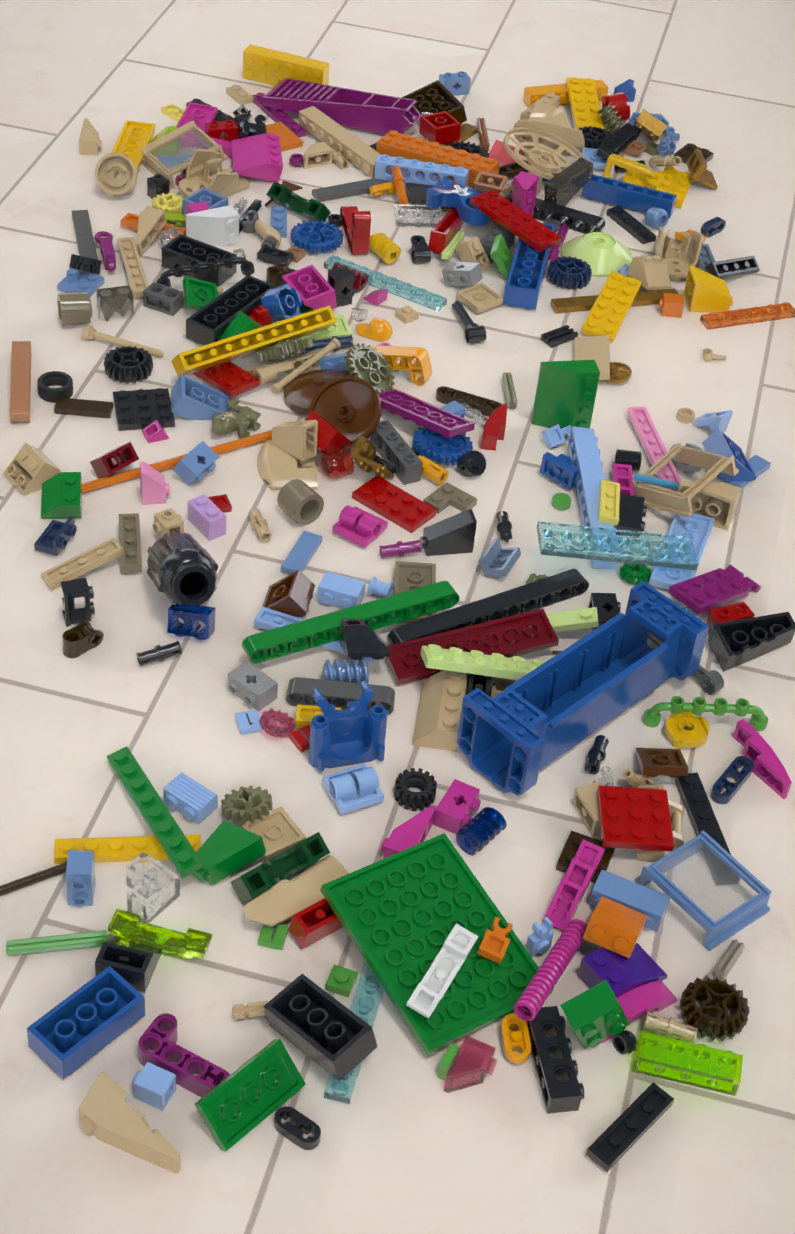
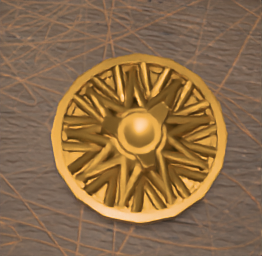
[604,362,632,383]

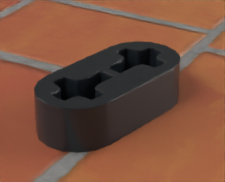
[274,1106,321,1150]

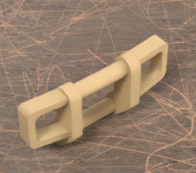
[636,785,684,861]

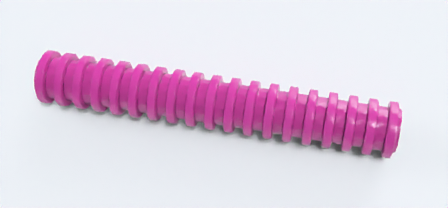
[514,919,587,1021]

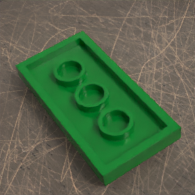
[194,1039,306,1151]

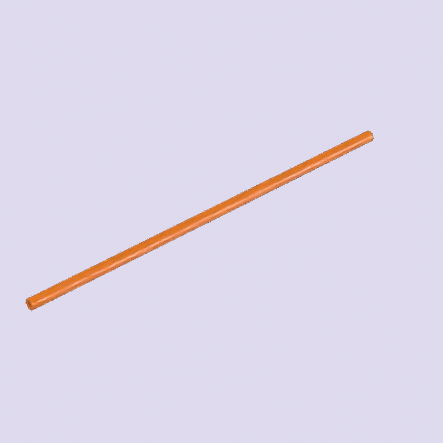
[82,430,272,494]

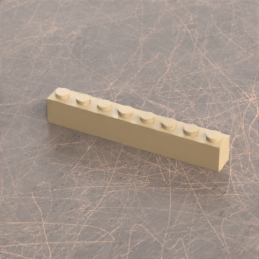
[298,106,381,178]

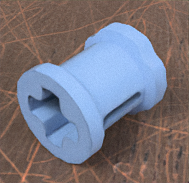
[367,577,393,597]

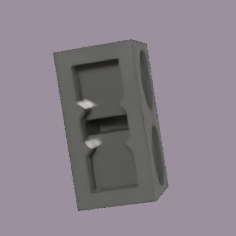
[143,282,184,316]

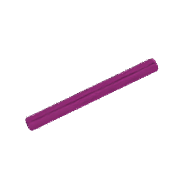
[548,223,569,263]

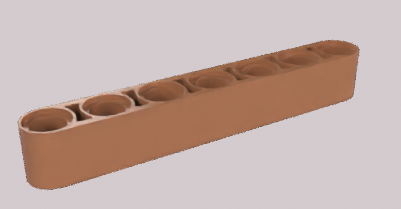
[10,341,31,422]

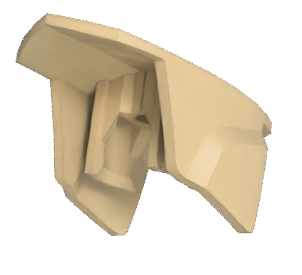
[513,101,585,155]
[178,149,249,198]
[655,227,703,281]

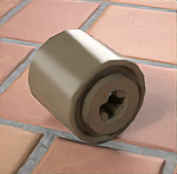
[57,291,92,326]
[277,479,324,525]

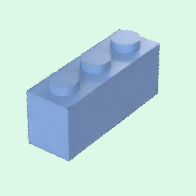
[589,870,670,932]

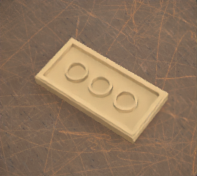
[574,335,610,380]

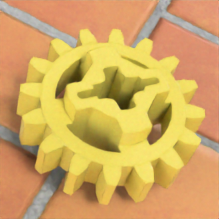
[152,193,184,215]

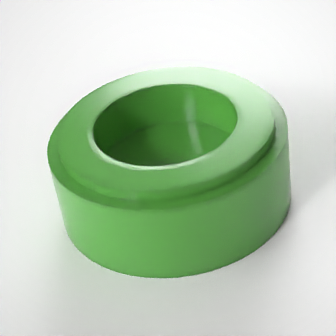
[551,493,571,510]

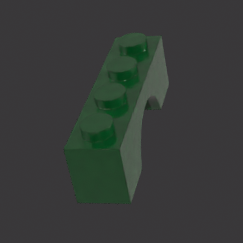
[266,181,331,223]
[231,832,331,903]

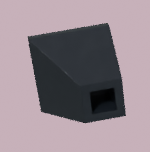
[340,619,391,660]

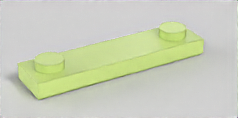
[546,607,599,632]

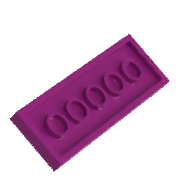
[378,389,475,438]

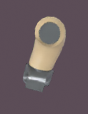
[242,210,281,248]

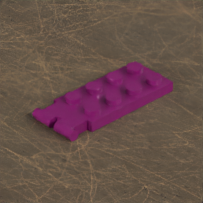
[668,565,761,615]

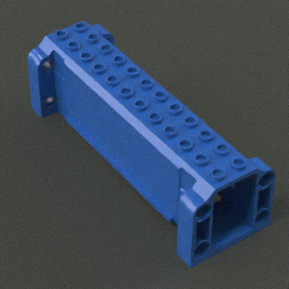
[457,581,709,796]

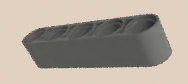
[286,677,395,715]

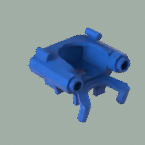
[309,681,388,772]

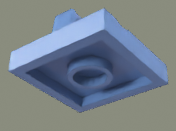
[57,268,104,297]

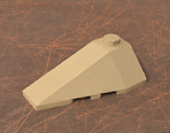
[79,1072,180,1174]

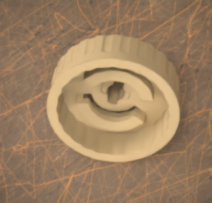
[95,153,138,197]

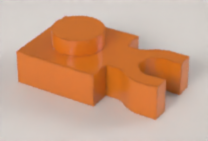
[477,917,513,964]

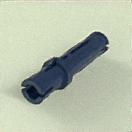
[301,335,353,353]

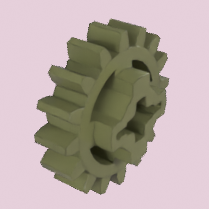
[221,785,273,824]

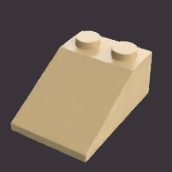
[673,481,741,531]

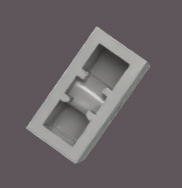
[442,261,483,287]
[227,661,278,712]

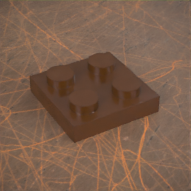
[635,748,689,778]

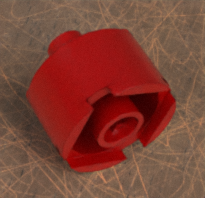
[601,92,631,122]

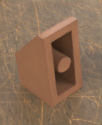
[473,171,508,194]

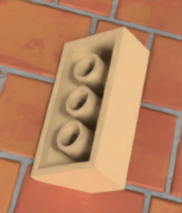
[412,670,468,752]

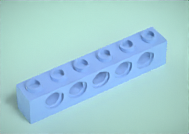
[375,154,469,188]

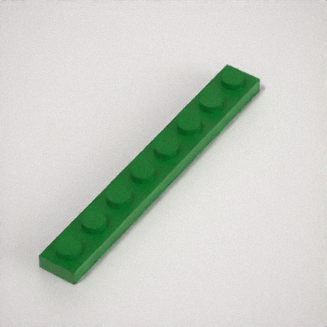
[106,746,204,879]

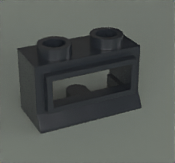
[60,578,95,627]

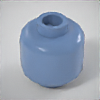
[645,207,668,229]

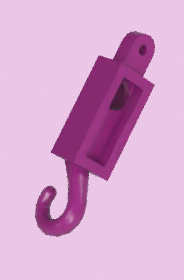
[94,231,116,272]

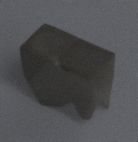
[96,285,134,321]

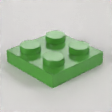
[490,234,513,280]

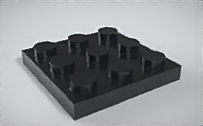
[113,388,175,431]

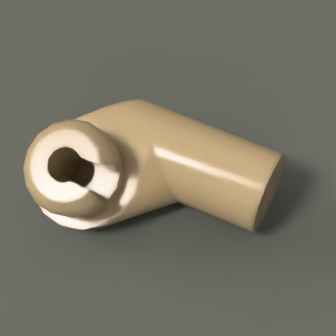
[622,768,654,788]

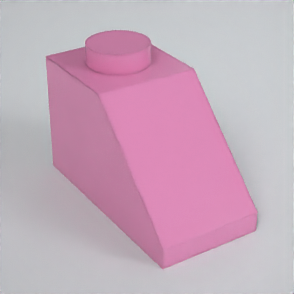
[140,461,170,505]

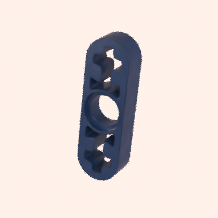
[710,756,754,804]

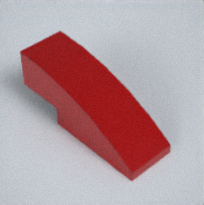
[481,404,507,451]

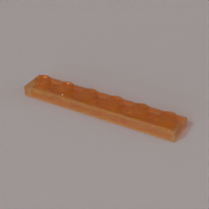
[700,303,795,330]

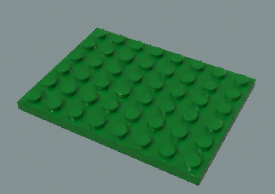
[320,833,554,1055]

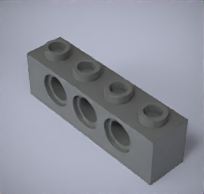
[370,420,423,485]

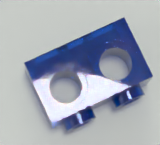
[167,604,216,640]

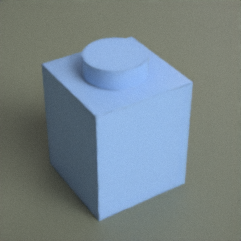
[132,1062,176,1111]

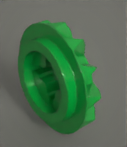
[619,560,651,585]

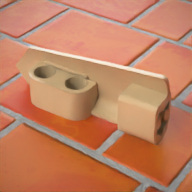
[247,348,323,385]
[245,855,349,927]

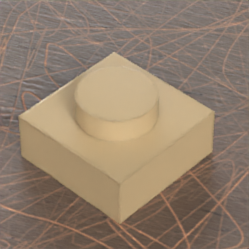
[395,305,419,324]

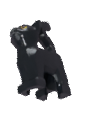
[234,110,267,139]

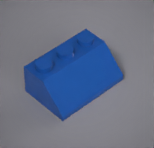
[702,428,757,483]

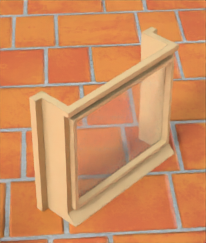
[141,120,228,190]

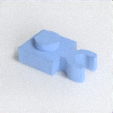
[526,917,554,957]

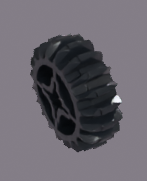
[578,126,612,152]
[104,345,153,384]

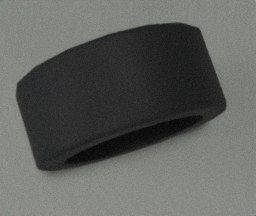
[37,371,73,403]

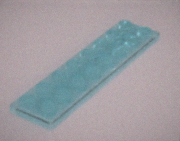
[536,521,698,570]

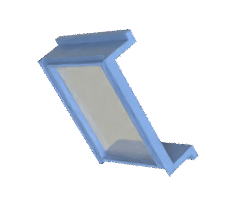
[635,830,772,951]

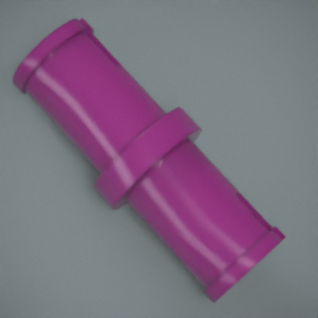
[379,540,422,559]

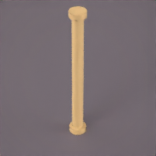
[271,338,341,394]

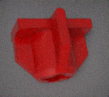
[250,305,272,327]

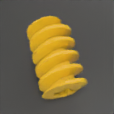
[369,233,401,264]

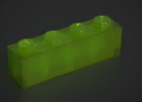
[631,1031,743,1096]

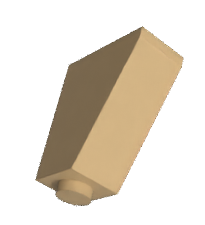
[272,420,318,461]

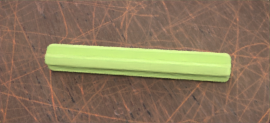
[441,231,465,260]

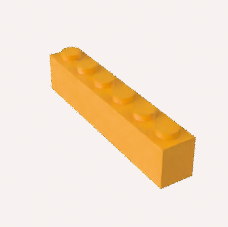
[523,80,609,107]

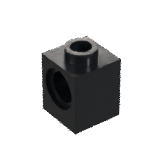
[147,174,170,199]

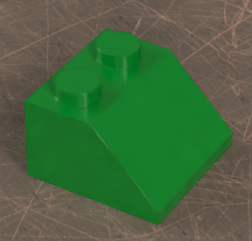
[41,472,82,519]

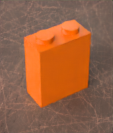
[583,896,648,958]

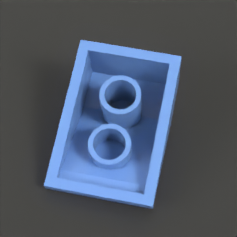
[171,374,231,420]

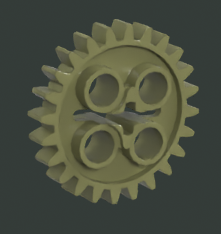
[257,337,314,362]
[344,343,395,393]

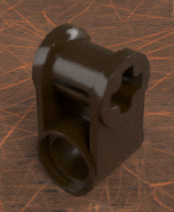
[266,263,296,287]
[62,621,104,658]

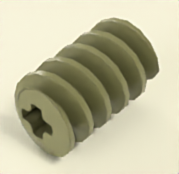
[597,104,624,134]

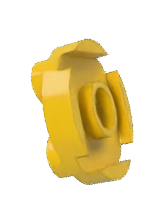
[664,711,710,749]

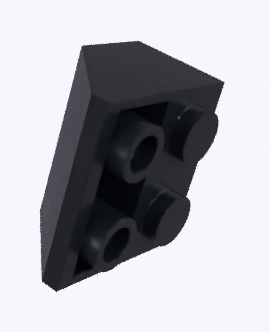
[95,937,162,993]

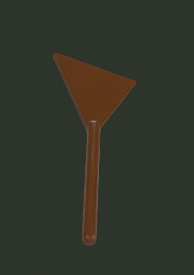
[265,180,303,207]

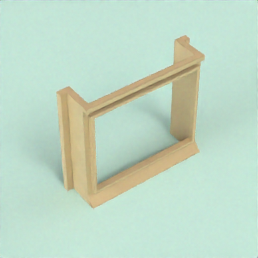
[633,443,739,518]

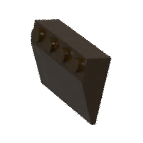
[401,80,467,124]

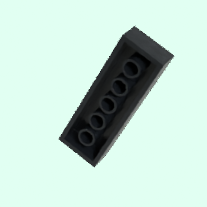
[186,275,276,345]

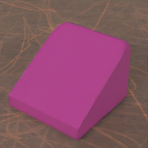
[364,289,388,306]
[142,420,169,443]

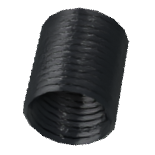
[615,449,642,471]

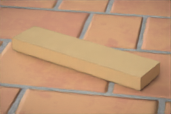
[41,538,125,590]

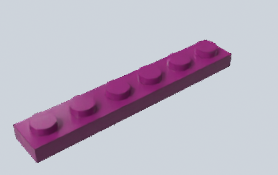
[251,93,307,137]

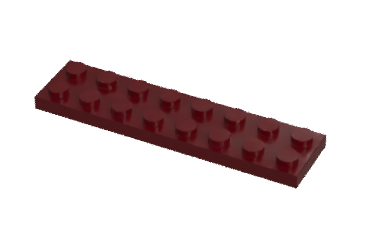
[386,608,559,685]

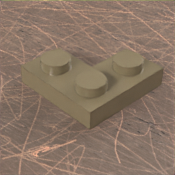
[423,482,477,514]

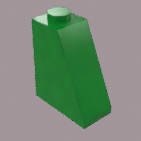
[192,820,266,885]

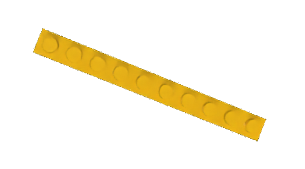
[171,305,337,378]

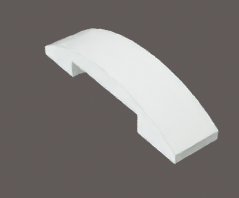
[406,924,478,1019]

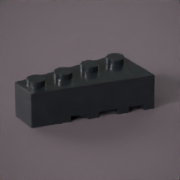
[707,612,795,672]

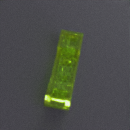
[108,909,213,958]

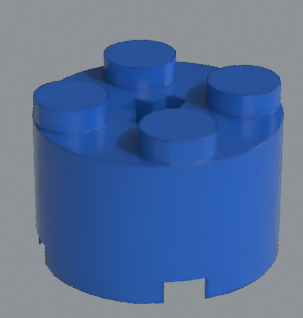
[261,284,302,323]

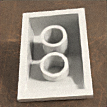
[186,205,239,246]

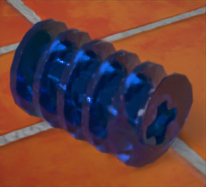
[456,807,507,856]

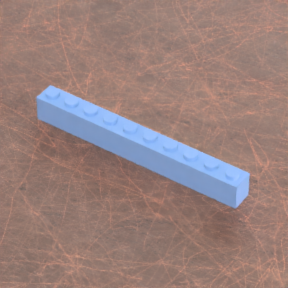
[567,426,621,570]

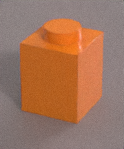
[658,293,684,318]

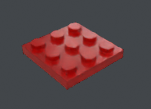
[597,785,674,852]

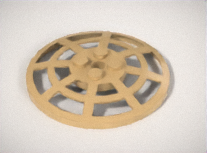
[503,127,589,183]

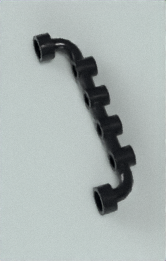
[157,253,255,287]

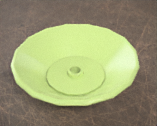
[561,232,633,276]

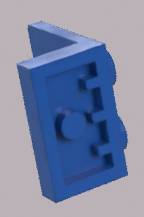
[540,452,578,490]

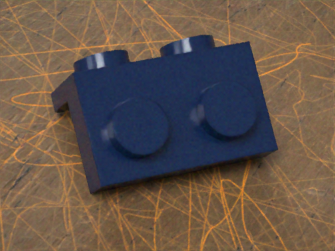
[34,516,77,556]

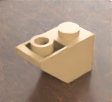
[456,236,492,271]

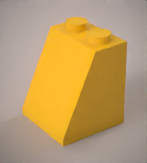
[683,266,733,313]

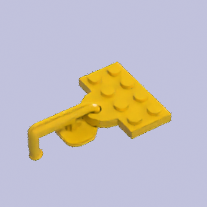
[602,154,692,209]

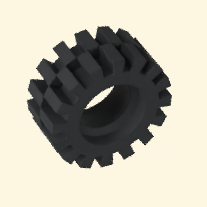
[69,254,102,274]
[394,768,437,811]

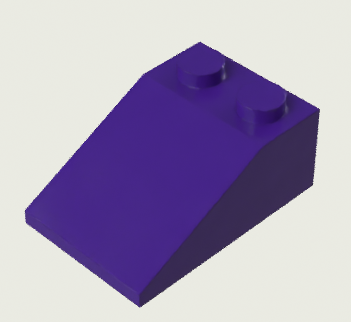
[578,943,668,998]

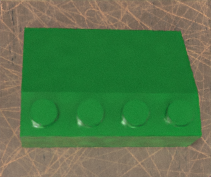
[531,360,600,429]

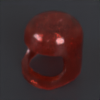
[321,445,354,479]

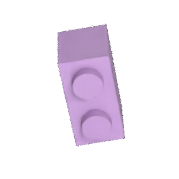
[187,494,226,541]

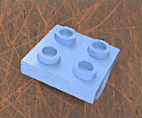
[322,763,384,815]

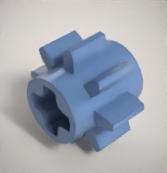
[658,137,676,157]

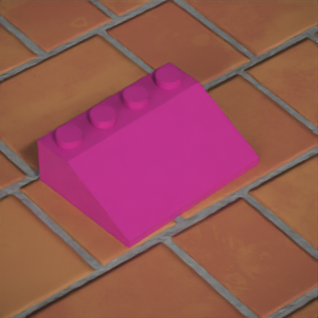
[231,133,283,183]

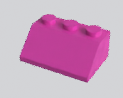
[511,171,539,217]
[282,265,337,310]

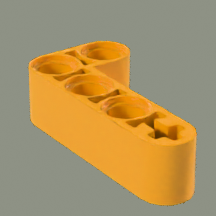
[371,346,432,386]

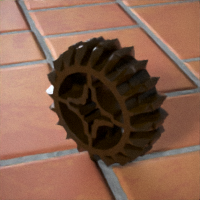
[679,975,749,1042]

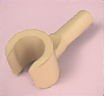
[703,348,727,362]

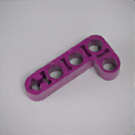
[138,1013,230,1098]

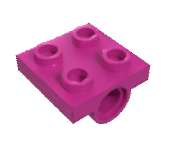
[333,505,388,548]

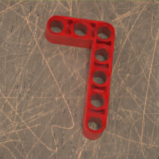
[340,206,371,255]

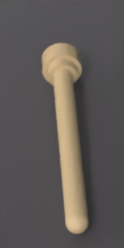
[82,325,164,357]

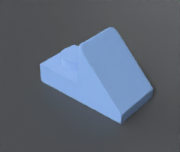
[694,410,733,433]

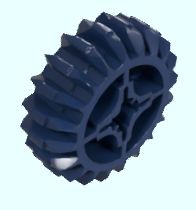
[547,256,592,290]

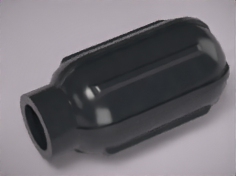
[147,533,218,607]

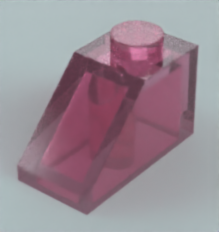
[443,1035,497,1093]

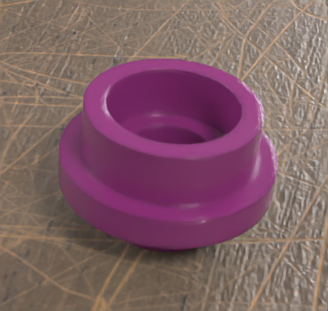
[289,153,304,167]

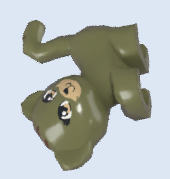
[211,398,261,438]

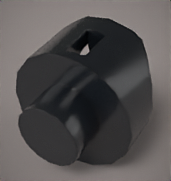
[457,450,486,477]

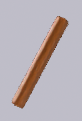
[477,117,490,151]

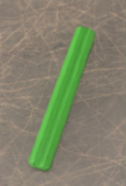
[6,930,108,956]

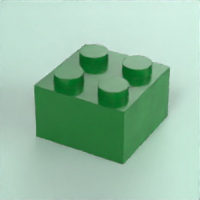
[560,980,630,1049]

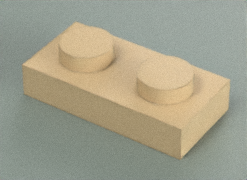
[226,85,253,105]

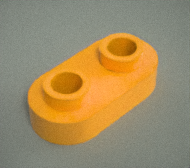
[369,182,396,197]
[500,1014,531,1064]

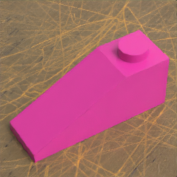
[381,805,436,859]

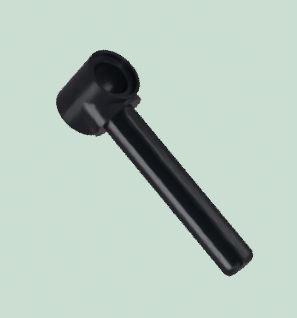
[452,301,486,343]

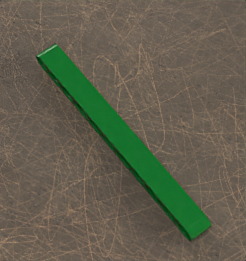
[242,581,460,664]

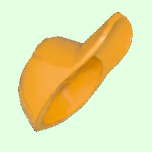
[356,317,393,342]

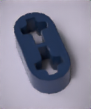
[700,217,726,238]

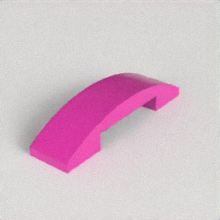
[597,981,677,1046]

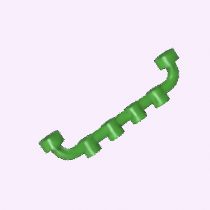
[642,696,768,731]

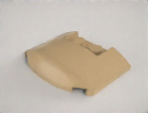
[257,440,318,490]

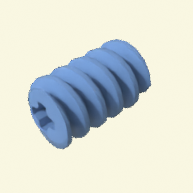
[323,658,369,683]

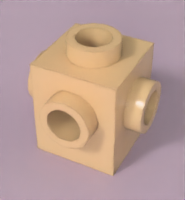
[152,508,184,537]

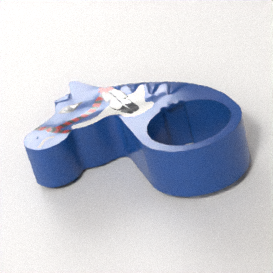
[425,177,492,226]

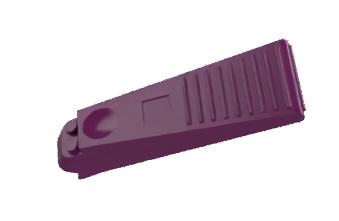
[260,78,421,135]

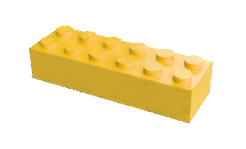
[243,44,330,86]

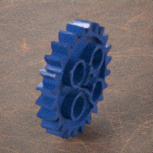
[290,220,343,254]
[412,426,473,466]

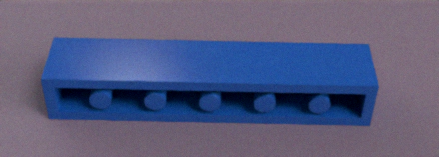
[581,173,677,219]

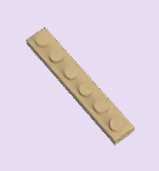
[117,237,149,298]

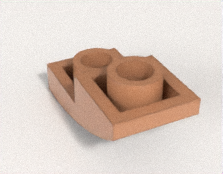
[622,141,647,155]

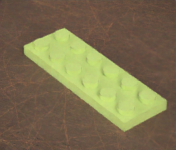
[420,644,546,680]

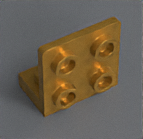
[633,109,667,141]
[686,148,718,190]
[350,435,394,480]

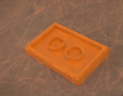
[266,122,303,152]

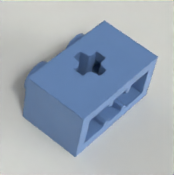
[439,71,471,96]
[173,441,219,486]
[66,850,96,906]

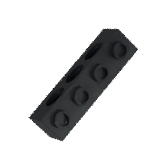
[527,1006,585,1114]

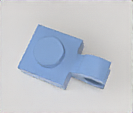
[541,424,571,449]

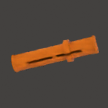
[391,166,410,211]

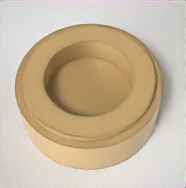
[676,408,695,424]

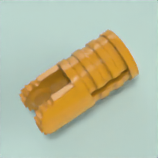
[418,455,449,485]

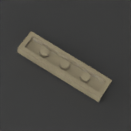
[119,513,142,573]

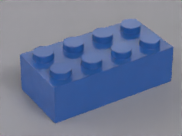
[27,966,145,1079]

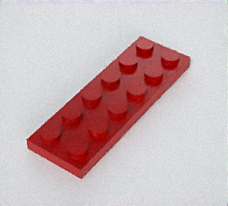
[470,190,562,252]

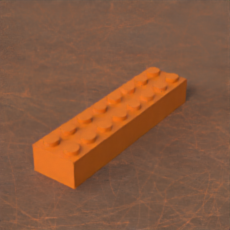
[376,130,500,187]

